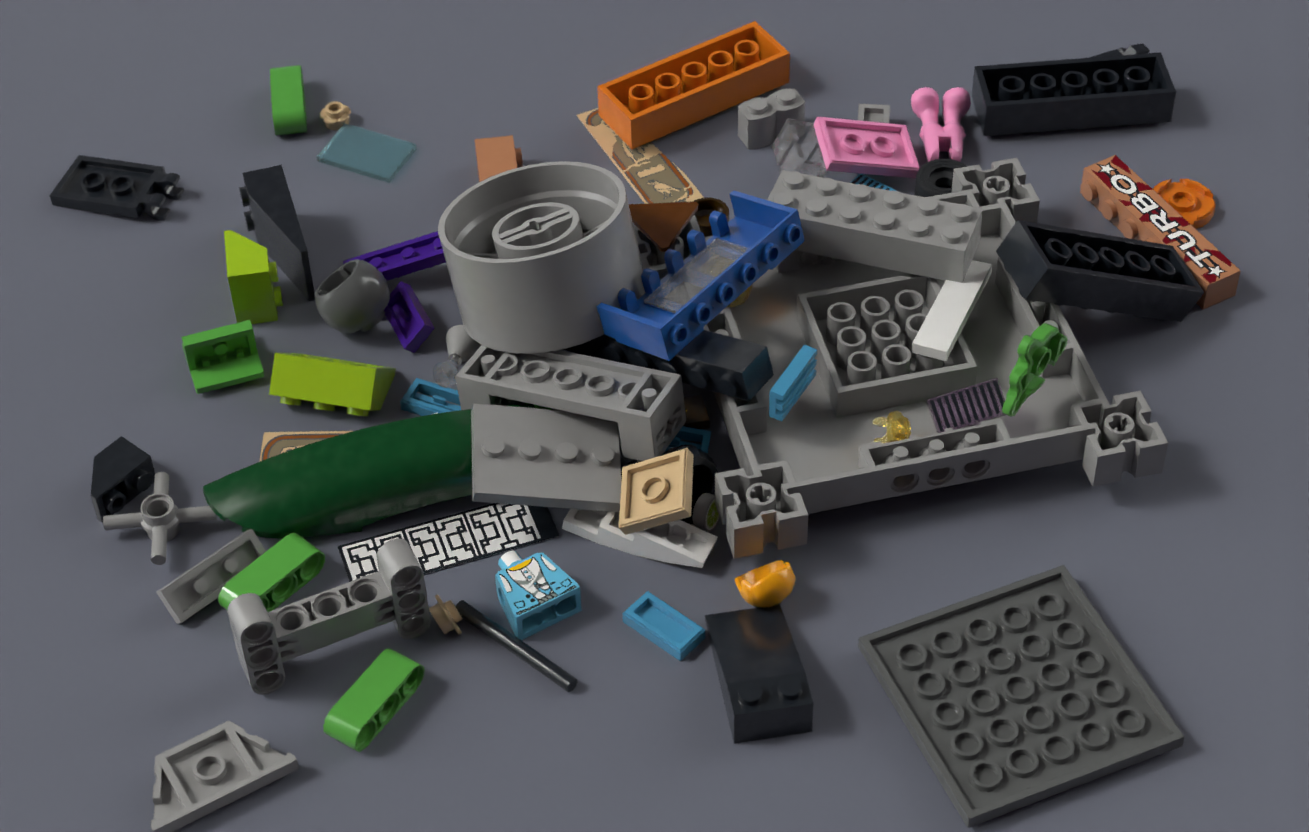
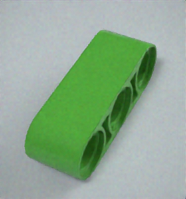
[270,65,307,135]
[218,533,325,612]
[323,648,425,752]

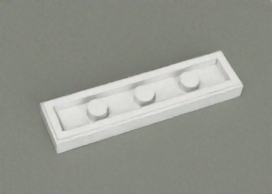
[912,260,992,361]

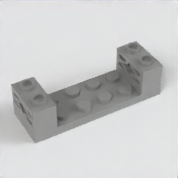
[455,345,686,461]

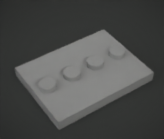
[471,403,621,512]

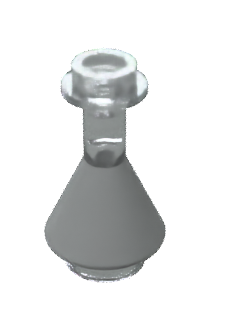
[433,325,481,388]

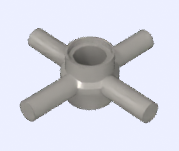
[103,472,217,565]

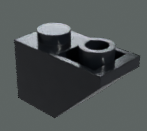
[91,436,155,523]

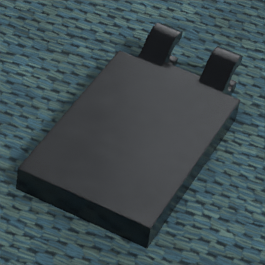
[49,155,184,221]

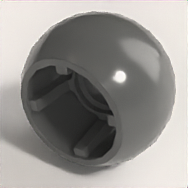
[315,259,390,333]

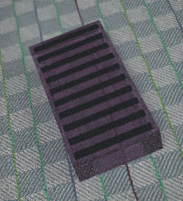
[927,378,1006,433]

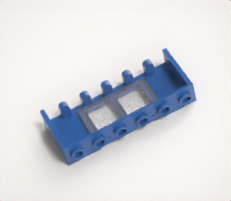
[597,190,805,361]

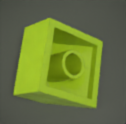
[224,230,283,324]

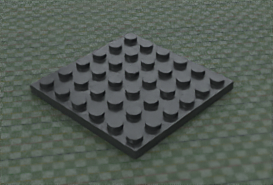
[858,565,1184,828]

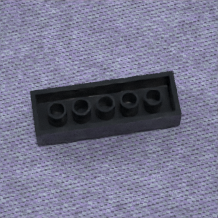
[972,52,1176,136]
[996,220,1205,322]

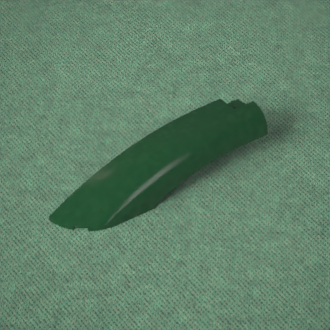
[203,404,535,539]

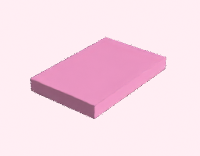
[814,117,920,178]

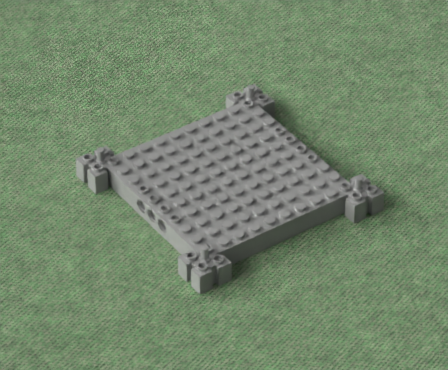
[634,158,1168,559]

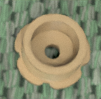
[320,102,351,130]

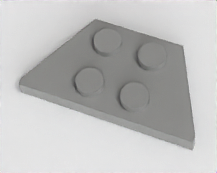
[151,721,299,832]

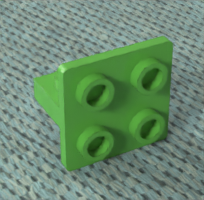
[181,320,264,394]

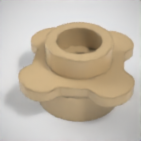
[429,594,462,634]

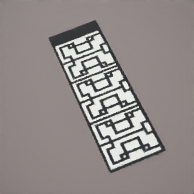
[338,503,559,582]

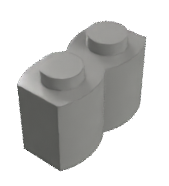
[738,89,805,149]

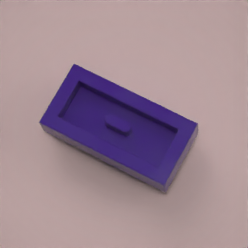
[384,281,435,353]

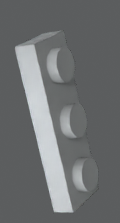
[156,529,266,624]

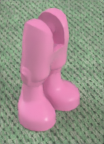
[911,87,971,162]

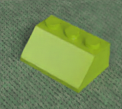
[269,353,396,416]

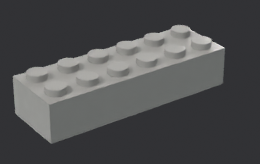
[767,170,983,283]

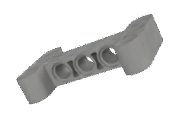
[227,538,431,694]

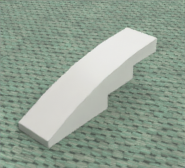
[562,509,718,568]

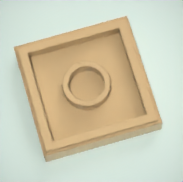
[619,448,694,535]

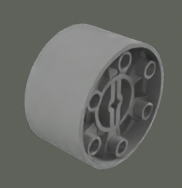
[438,161,645,354]

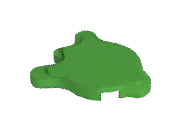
[1002,323,1068,417]

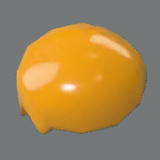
[734,560,796,608]

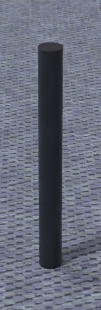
[455,600,578,692]

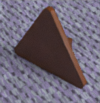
[629,201,698,252]

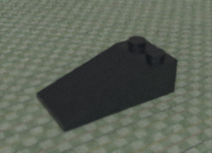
[239,165,315,301]
[705,604,813,744]

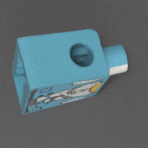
[495,551,582,640]

